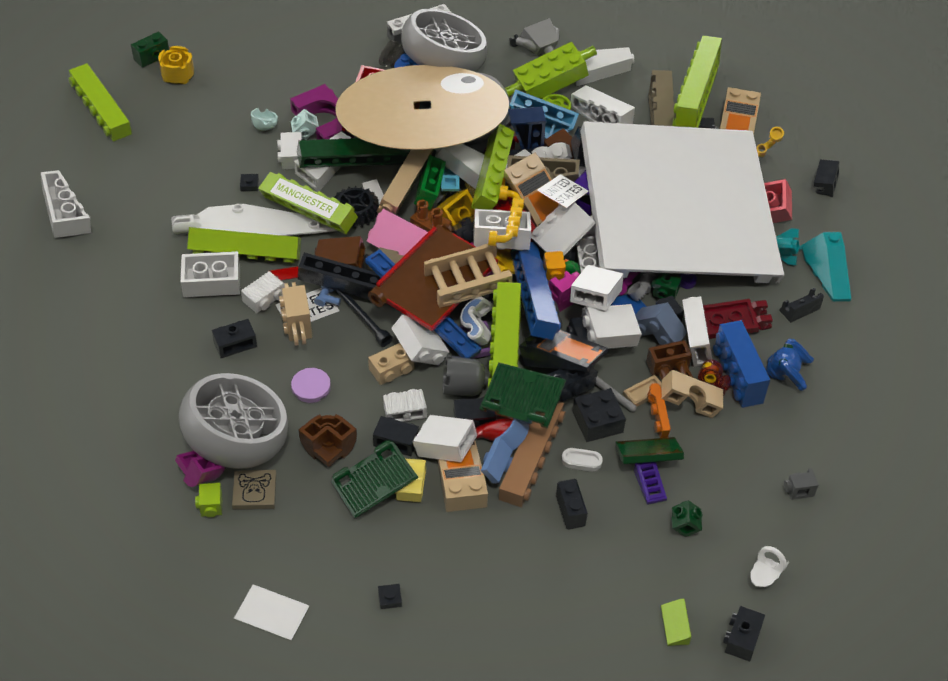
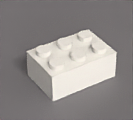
[474,209,531,251]
[180,252,240,297]

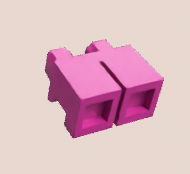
[549,271,580,312]

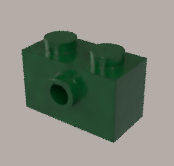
[131,31,169,68]

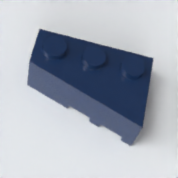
[508,107,546,150]

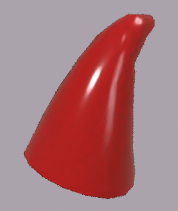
[475,418,513,441]

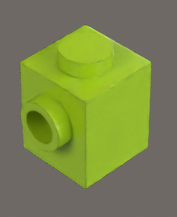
[195,483,222,517]

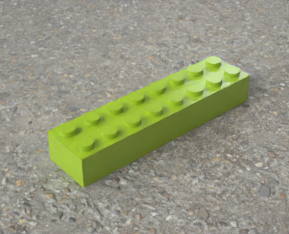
[672,36,722,128]

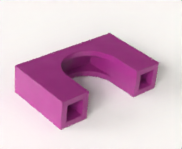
[290,84,356,140]

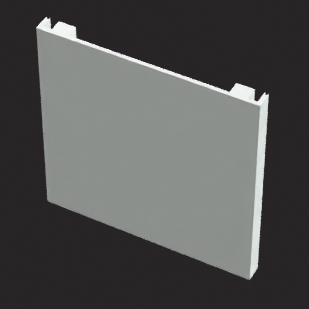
[580,121,784,283]

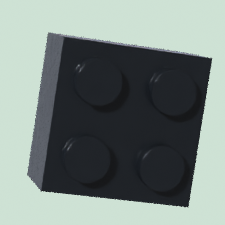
[572,388,626,443]

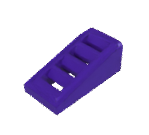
[634,462,667,505]

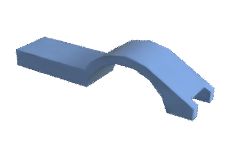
[481,419,529,484]

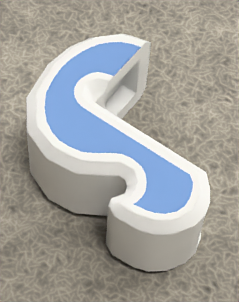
[460,296,493,345]

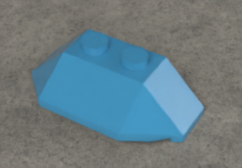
[510,89,579,139]

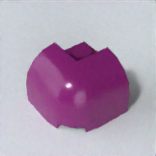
[175,451,226,487]

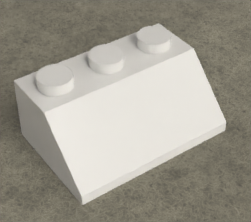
[531,202,596,256]

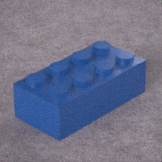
[713,320,770,408]

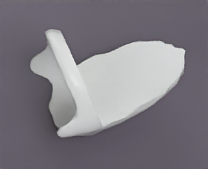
[751,546,789,587]

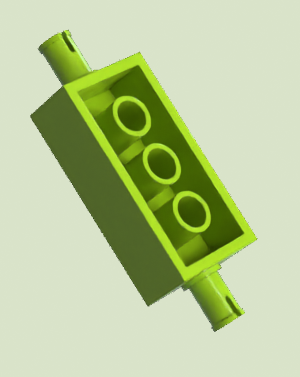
[505,42,597,99]

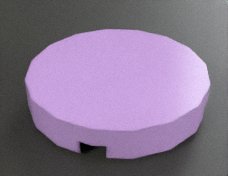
[291,368,331,403]

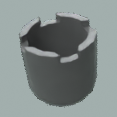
[442,355,489,396]

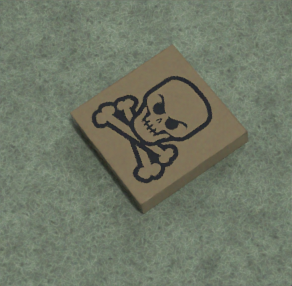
[232,470,276,509]

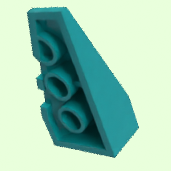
[802,232,851,302]

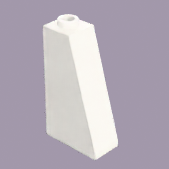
[576,47,634,86]
[294,131,351,191]
[434,144,484,189]
[682,296,713,367]

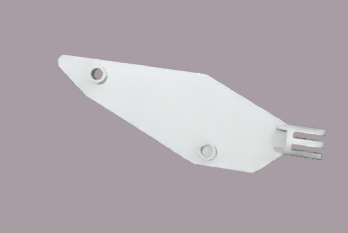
[171,204,337,236]

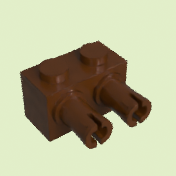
[646,340,694,381]

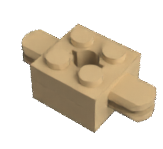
[279,282,312,346]

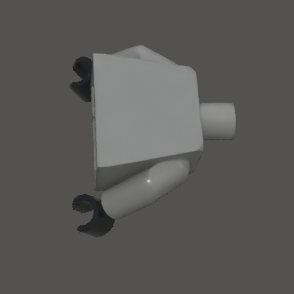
[509,18,560,55]

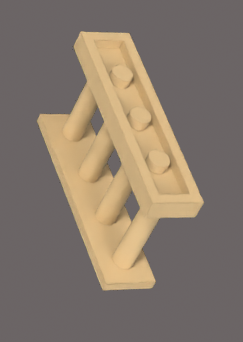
[424,244,512,308]

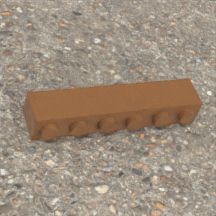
[499,402,566,508]

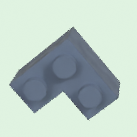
[635,302,687,345]

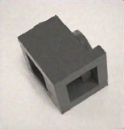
[784,468,819,500]

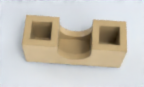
[661,370,723,418]

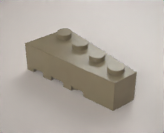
[648,70,676,126]

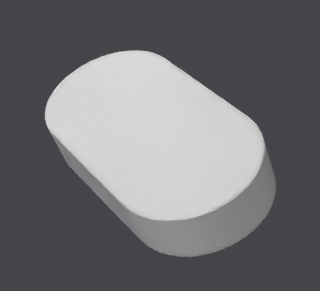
[562,448,603,472]

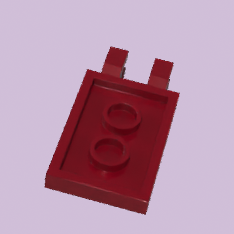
[703,299,773,339]

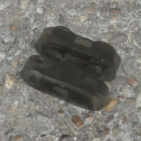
[379,40,406,69]

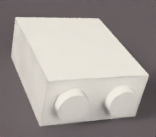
[570,265,623,311]
[583,304,641,349]
[391,315,449,365]
[413,415,477,462]

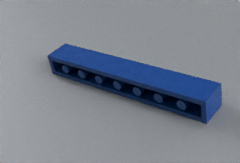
[510,242,561,340]

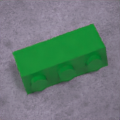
[414,155,446,210]

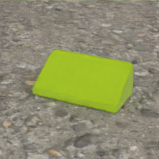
[661,599,691,646]

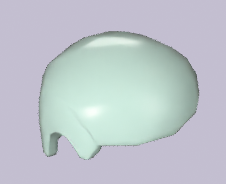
[251,108,278,131]

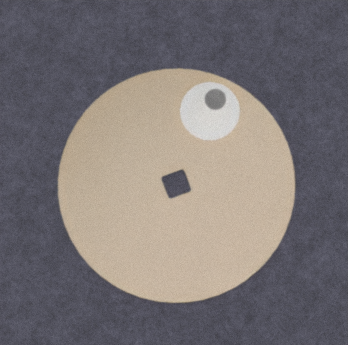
[336,65,509,150]

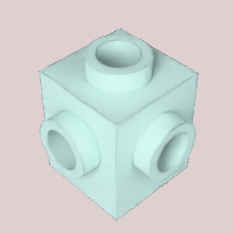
[291,109,319,140]

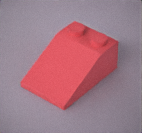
[764,179,792,223]

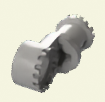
[627,272,656,301]

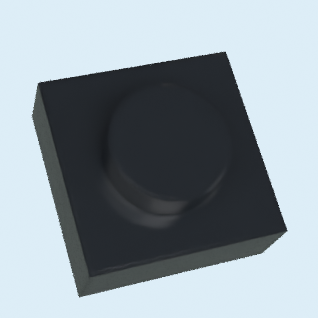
[240,174,259,192]
[378,584,402,609]

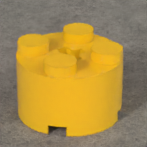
[158,46,194,84]

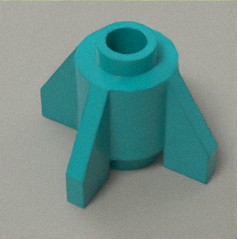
[776,228,802,265]

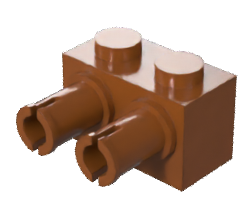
[410,200,452,232]

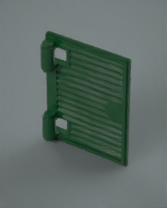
[480,362,566,428]
[331,440,419,518]

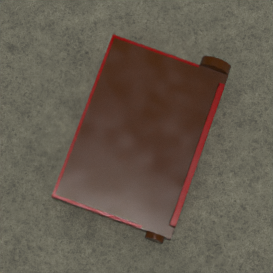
[368,223,498,331]

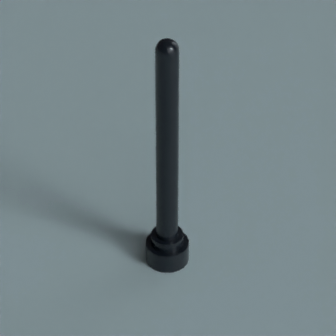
[335,290,393,347]

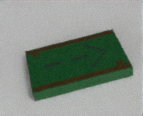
[615,437,684,464]

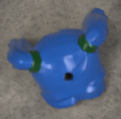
[766,339,814,391]

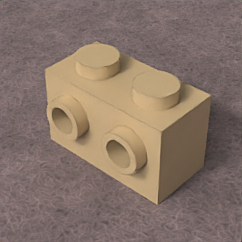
[368,343,414,385]

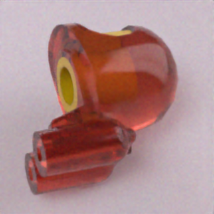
[698,359,730,396]

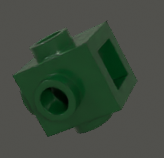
[651,273,682,299]
[671,500,703,537]

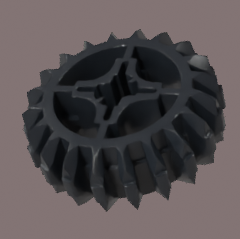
[334,185,380,228]

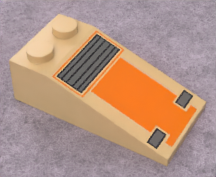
[720,87,761,135]
[504,152,559,227]
[437,440,488,512]

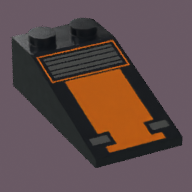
[519,330,609,371]

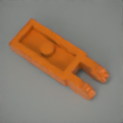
[647,383,671,438]

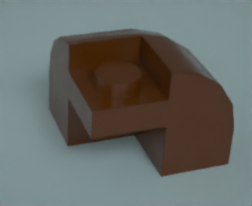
[298,414,357,467]

